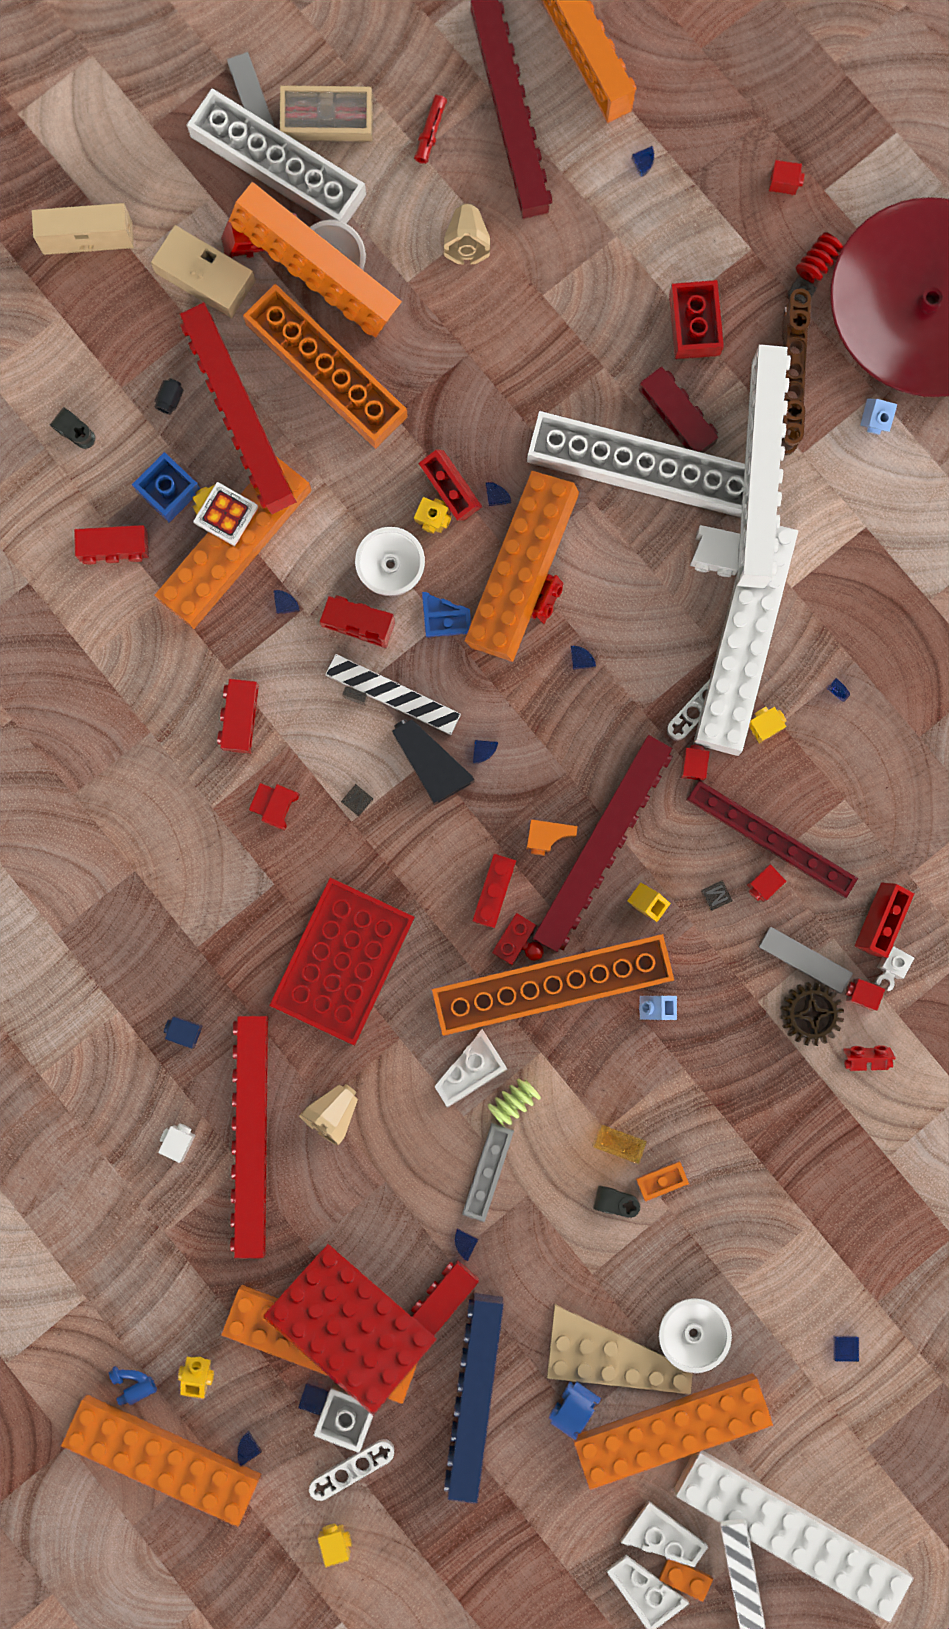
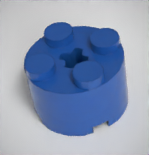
[549,1381,601,1440]

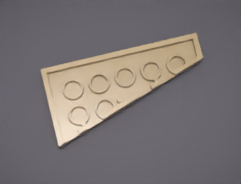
[547,1304,693,1394]

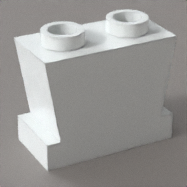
[690,525,740,577]

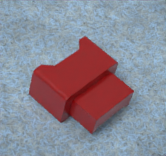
[249,783,300,831]

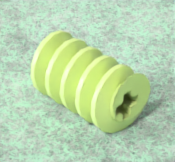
[488,1078,541,1128]

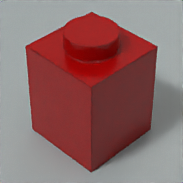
[769,160,805,195]
[680,745,710,781]
[747,864,787,902]
[845,979,885,1011]

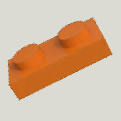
[635,1161,689,1202]
[658,1558,713,1602]

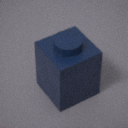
[164,1016,203,1049]

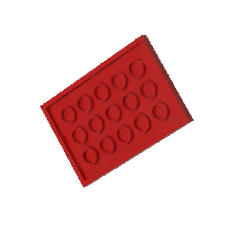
[269,878,415,1046]
[263,1244,437,1415]

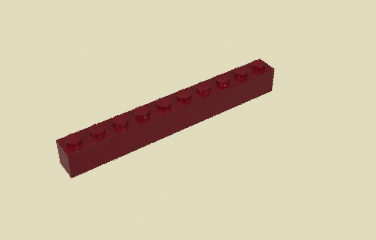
[470,0,553,219]
[532,735,673,953]

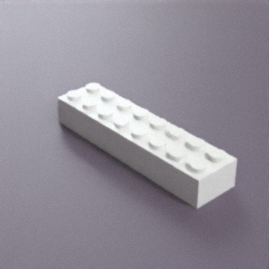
[187,88,366,224]

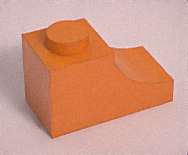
[526,819,578,856]

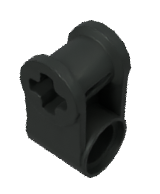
[50,407,96,449]
[593,1185,640,1218]

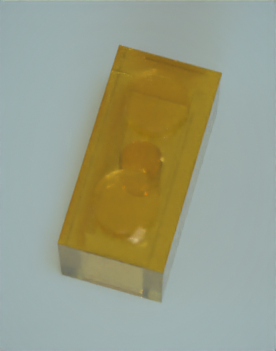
[592,1123,647,1164]

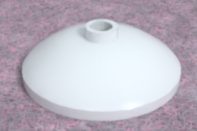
[310,220,366,270]
[355,527,425,596]
[659,1298,732,1373]

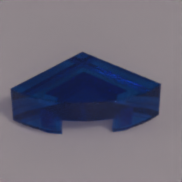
[632,146,655,177]
[485,482,511,506]
[273,590,300,614]
[570,646,596,670]
[827,678,850,702]
[473,740,498,764]
[455,1228,478,1261]
[237,1431,262,1466]

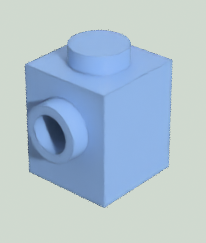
[860,398,897,435]
[639,996,677,1020]

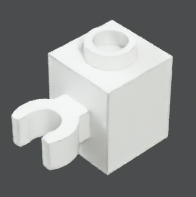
[875,946,914,991]

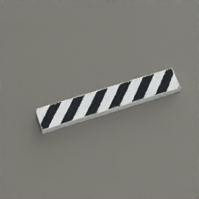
[326,654,461,736]
[721,1519,766,1629]

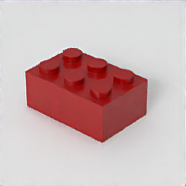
[669,280,724,360]

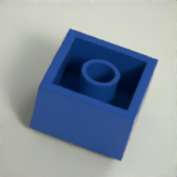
[132,452,200,523]

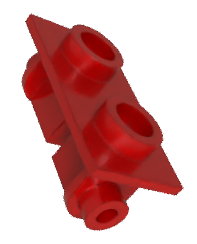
[531,574,564,624]
[843,1045,896,1071]

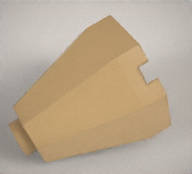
[444,204,490,264]
[299,1084,358,1145]

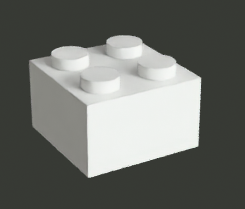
[314,1383,373,1453]

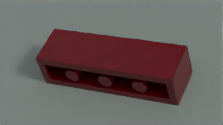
[638,366,719,453]

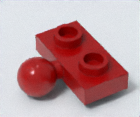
[492,913,544,966]

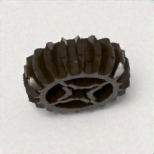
[780,982,844,1046]

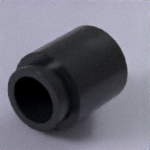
[154,378,184,415]

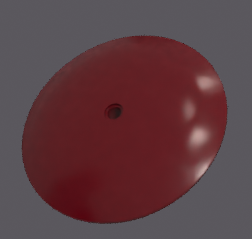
[830,197,949,397]

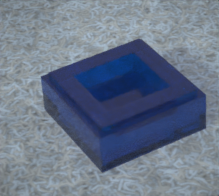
[834,1336,859,1362]
[298,1383,329,1416]

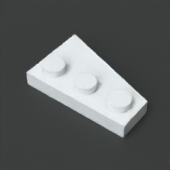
[434,1029,508,1107]
[620,1500,708,1567]
[606,1555,689,1629]

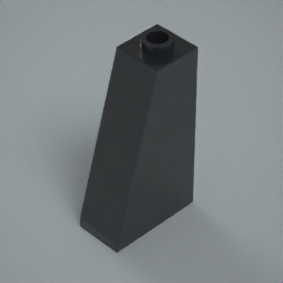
[392,719,475,806]

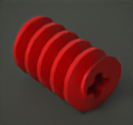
[795,232,844,283]

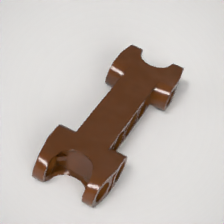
[782,289,811,455]

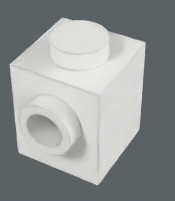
[158,1123,195,1163]

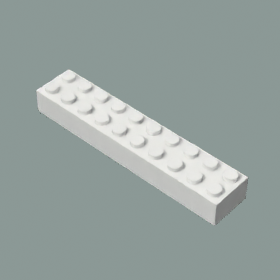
[737,345,791,588]
[527,411,745,518]
[693,526,798,756]
[673,1450,913,1622]

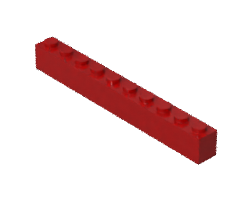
[180,302,297,514]
[230,1016,268,1258]

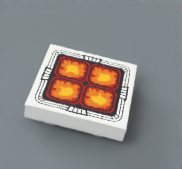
[193,482,258,546]

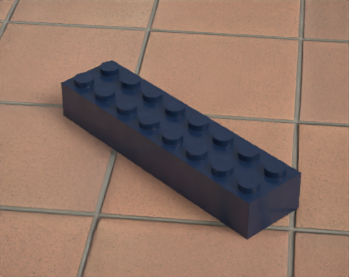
[444,1293,504,1504]

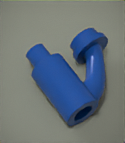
[109,1366,157,1407]

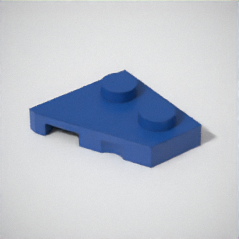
[422,592,471,638]

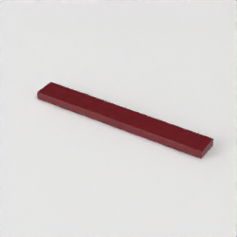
[686,780,859,898]

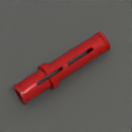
[414,95,447,164]

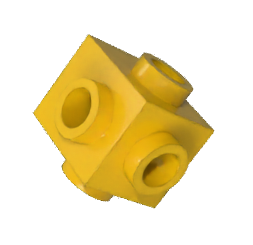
[414,497,452,534]
[178,1356,214,1399]

